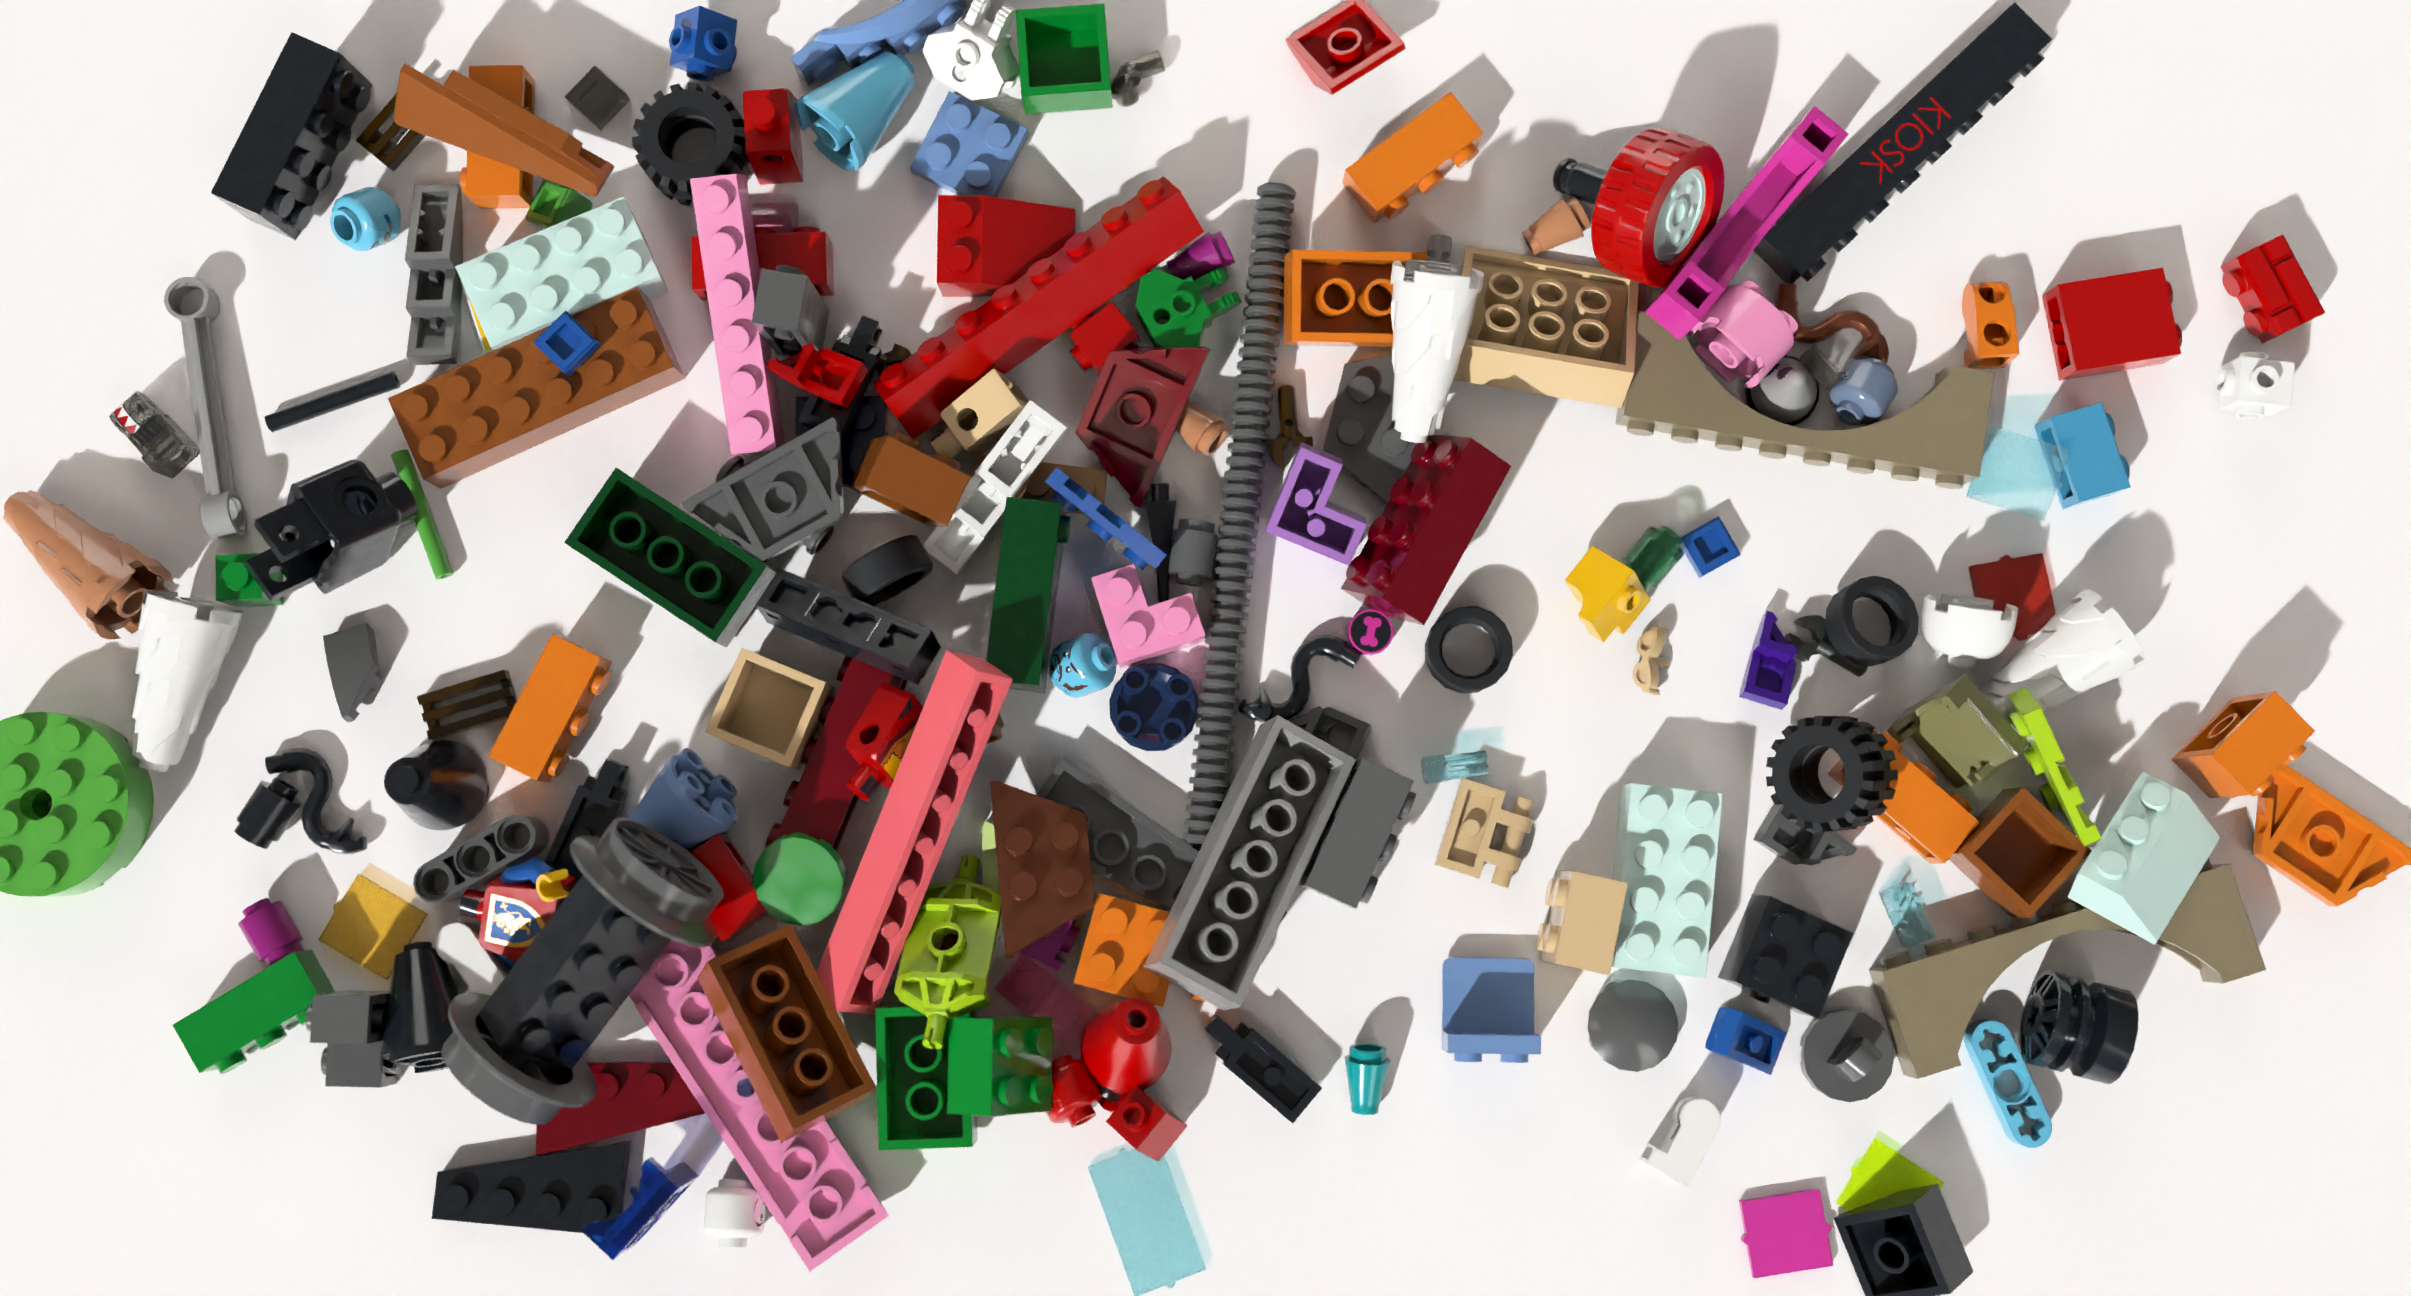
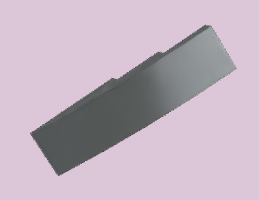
[405,184,463,365]

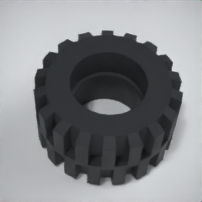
[632,82,751,206]
[1766,716,1898,832]

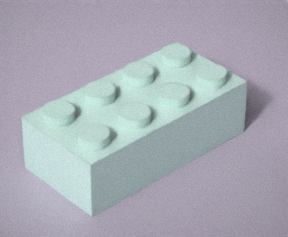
[455,196,669,350]
[1612,783,1723,978]

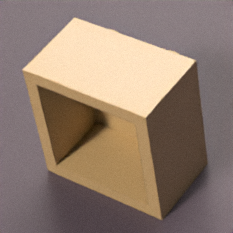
[705,648,835,770]
[1536,871,1628,975]

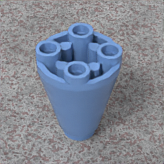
[629,748,738,850]

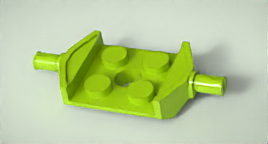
[894,854,1002,1049]

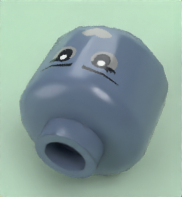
[1829,358,1898,425]

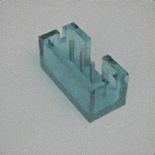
[1878,882,1936,948]

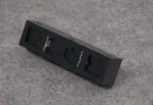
[756,568,941,685]

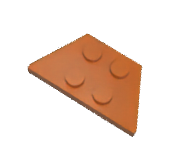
[2252,764,2411,907]

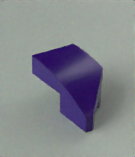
[1739,611,1799,710]

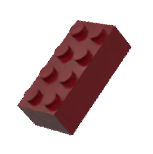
[1341,434,1511,625]

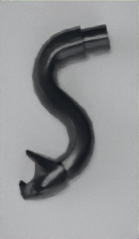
[1238,634,1362,723]
[265,748,368,854]

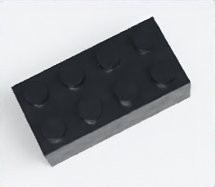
[211,32,373,240]

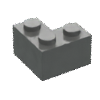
[305,990,398,1088]

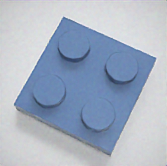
[910,91,1029,197]

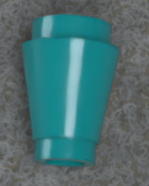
[1345,1044,1390,1115]

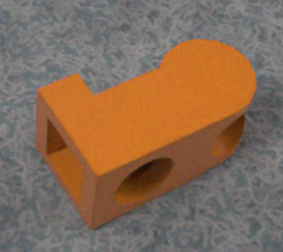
[1962,282,2020,369]

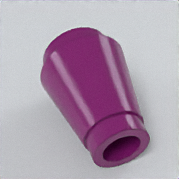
[1167,231,1236,280]

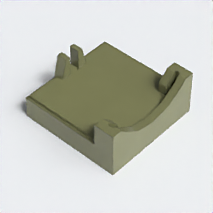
[1887,674,2028,789]

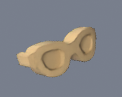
[1633,627,1669,695]

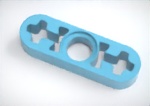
[1964,1019,2052,1148]

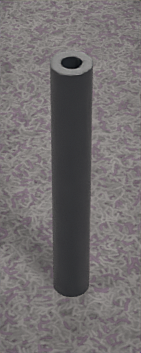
[265,371,400,432]

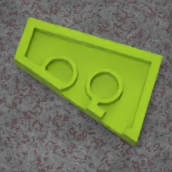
[2008,687,2102,847]

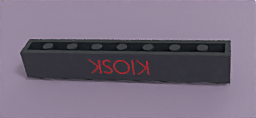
[1753,2,2052,283]

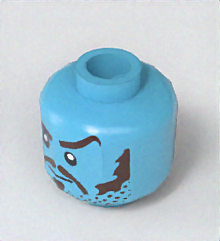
[1049,633,1116,698]

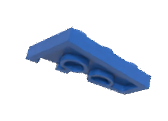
[1045,467,1167,570]

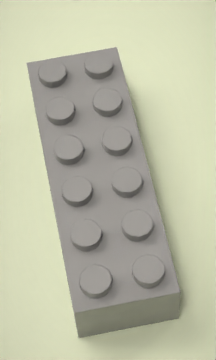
[1143,715,1356,1010]

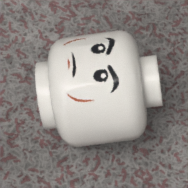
[703,1180,765,1247]

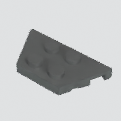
[1323,354,1417,506]
[681,417,844,562]

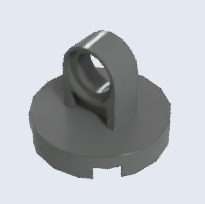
[1800,1009,1894,1102]

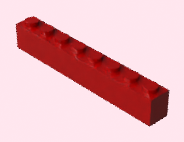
[872,176,1204,439]

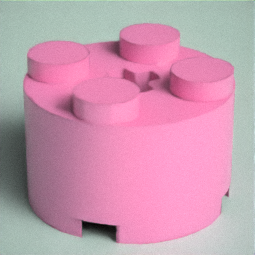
[1688,280,1798,388]

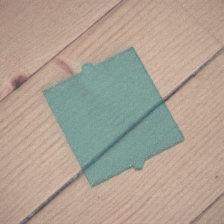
[1966,426,2071,521]

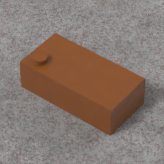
[697,924,876,1143]

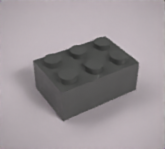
[1301,758,1417,909]

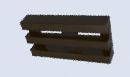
[355,93,426,172]
[417,670,517,740]

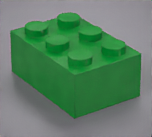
[875,1004,978,1151]

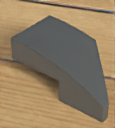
[323,623,383,722]
[1288,706,1372,768]
[1753,804,1857,866]

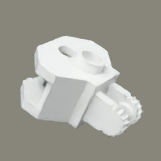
[922,0,1020,100]

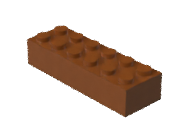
[388,287,685,489]

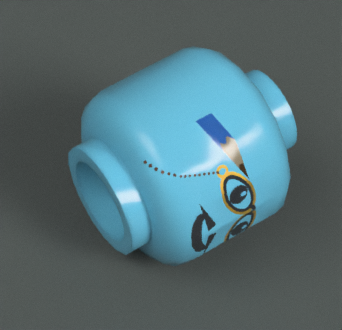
[330,187,401,251]

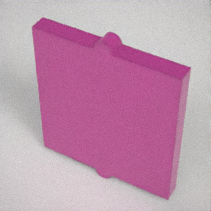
[1739,1188,1833,1278]

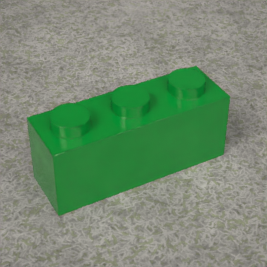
[173,950,336,1074]

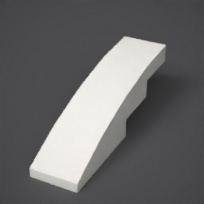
[923,400,1067,575]

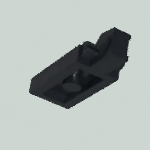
[799,315,882,441]
[544,759,629,884]
[1204,1014,1322,1124]

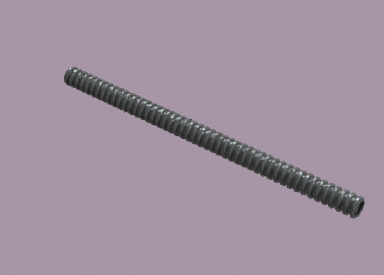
[1183,183,1296,845]

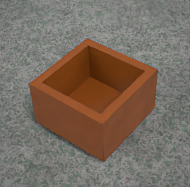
[848,432,971,527]
[1949,787,2091,918]

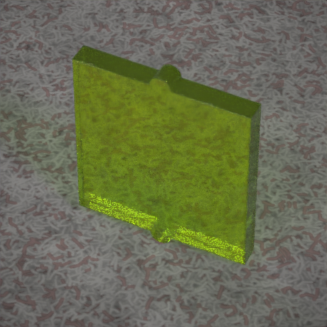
[1835,1138,1944,1211]

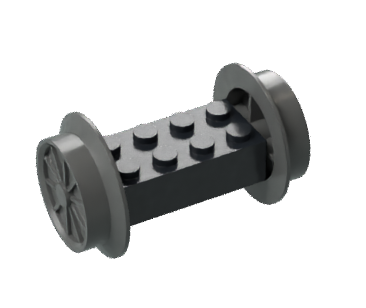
[442,817,724,1125]

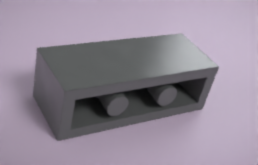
[752,265,830,357]

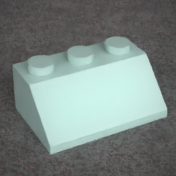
[2068,771,2221,945]

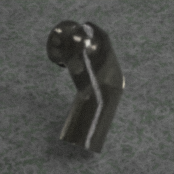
[1111,50,1165,107]

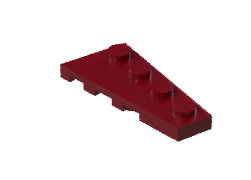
[536,1062,705,1156]

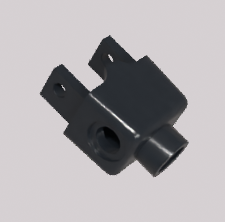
[245,459,418,602]

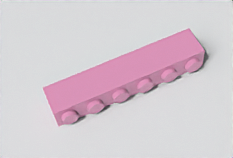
[690,174,785,455]

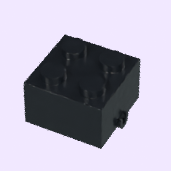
[1718,894,1853,1019]

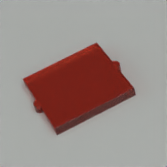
[1968,553,2056,641]

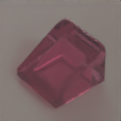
[751,202,798,233]

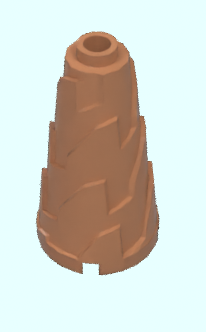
[3,490,173,640]

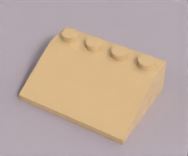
[1453,245,1639,408]

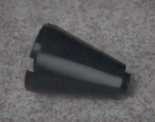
[384,740,489,830]
[379,942,458,1074]

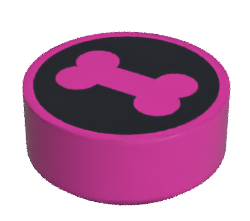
[1347,609,1393,656]

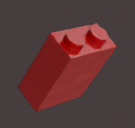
[2042,267,2182,381]

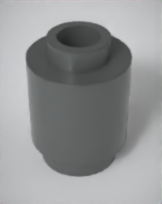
[1168,519,1218,587]

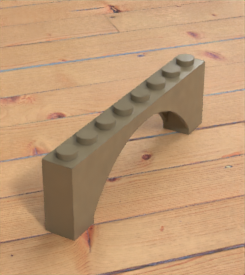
[1615,311,1995,489]
[1869,858,2266,1079]

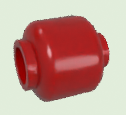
[1046,1055,1103,1128]

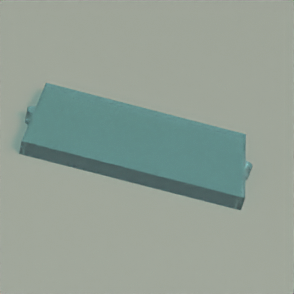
[1088,1148,1206,1296]

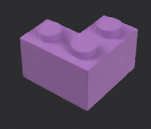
[1265,442,1367,566]

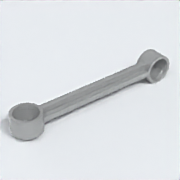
[164,277,247,540]

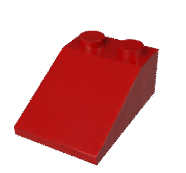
[937,195,1075,297]

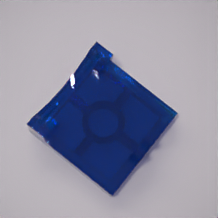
[582,1157,699,1261]

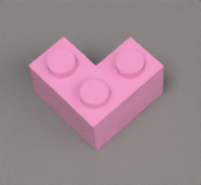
[1091,564,1205,669]

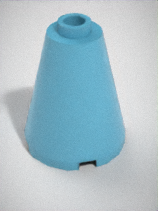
[794,52,915,171]

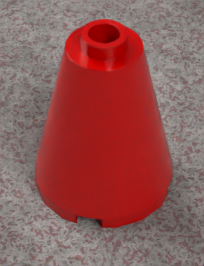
[1080,998,1172,1095]

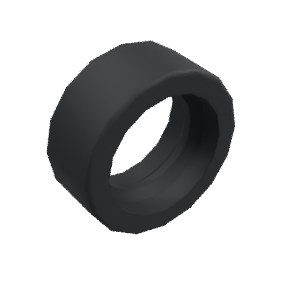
[842,535,933,606]
[1825,576,1919,667]
[1425,606,1513,693]

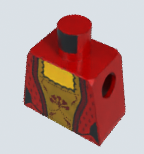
[846,682,923,801]

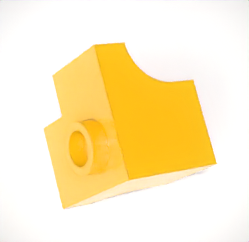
[1564,546,1651,643]

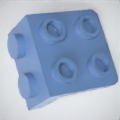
[1442,957,1541,1063]

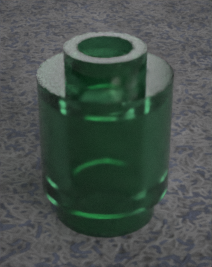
[1622,525,1684,593]

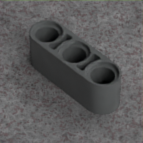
[413,815,549,903]

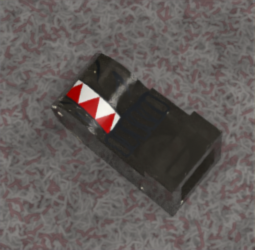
[109,390,200,479]

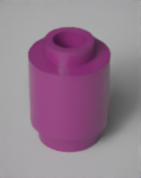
[238,898,305,967]

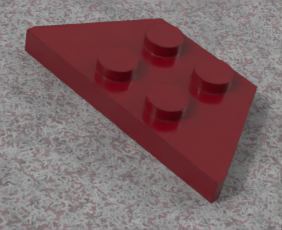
[1075,346,1211,508]

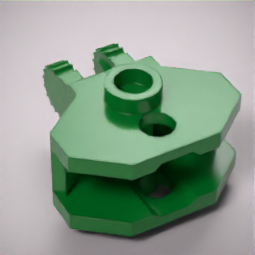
[1136,268,1242,348]

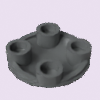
[1587,980,1678,1072]

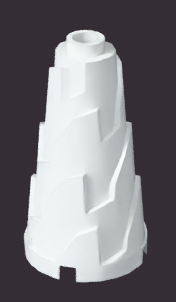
[1390,260,1484,443]
[1979,589,2145,725]
[132,590,243,772]

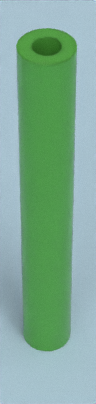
[391,449,454,580]

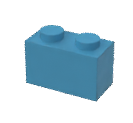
[2034,402,2131,509]

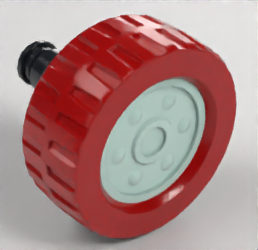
[1553,128,1725,287]

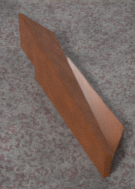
[394,63,614,196]

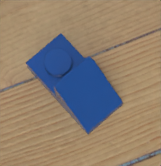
[1705,1007,1787,1075]

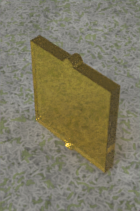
[318,874,428,980]

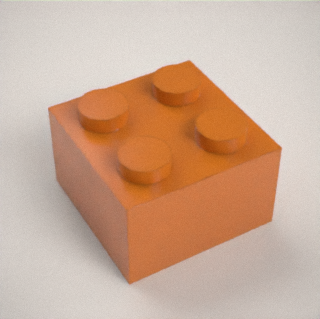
[2171,691,2315,798]
[1073,893,1170,1007]

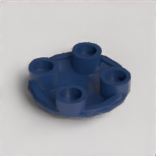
[1109,663,1198,751]

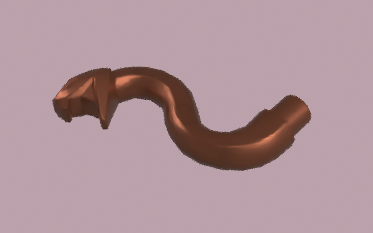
[1775,283,1889,364]

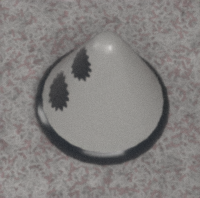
[1745,355,1820,426]

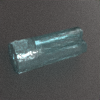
[1421,750,1489,784]

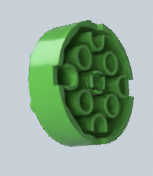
[0,712,154,897]

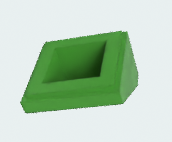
[525,180,592,229]

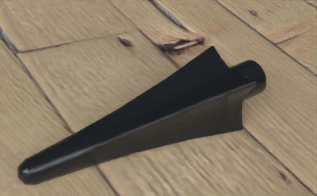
[1145,483,1177,603]

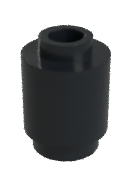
[234,778,302,849]

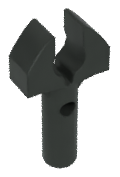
[1785,615,1868,677]

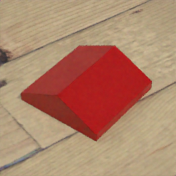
[1285,0,1406,95]

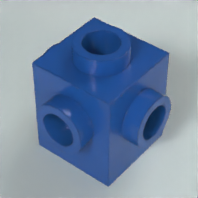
[669,5,737,82]

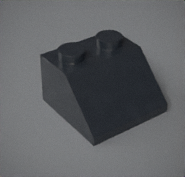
[1834,1184,1974,1296]

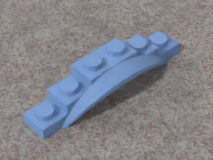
[790,0,967,86]

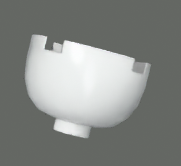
[1921,594,2019,667]

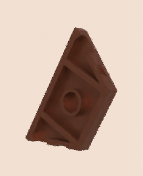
[990,781,1095,959]

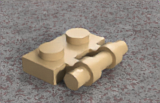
[1434,778,1534,888]

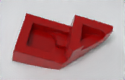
[765,343,868,409]

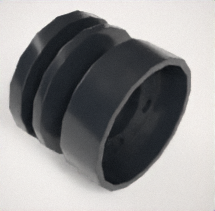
[2019,970,2139,1084]

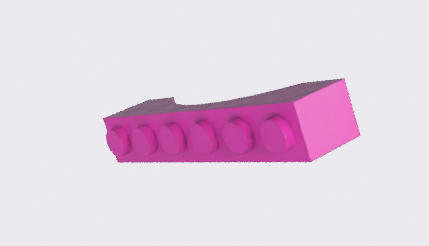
[1645,106,1849,341]

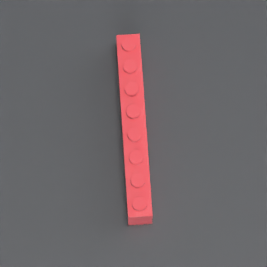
[816,650,1013,1015]

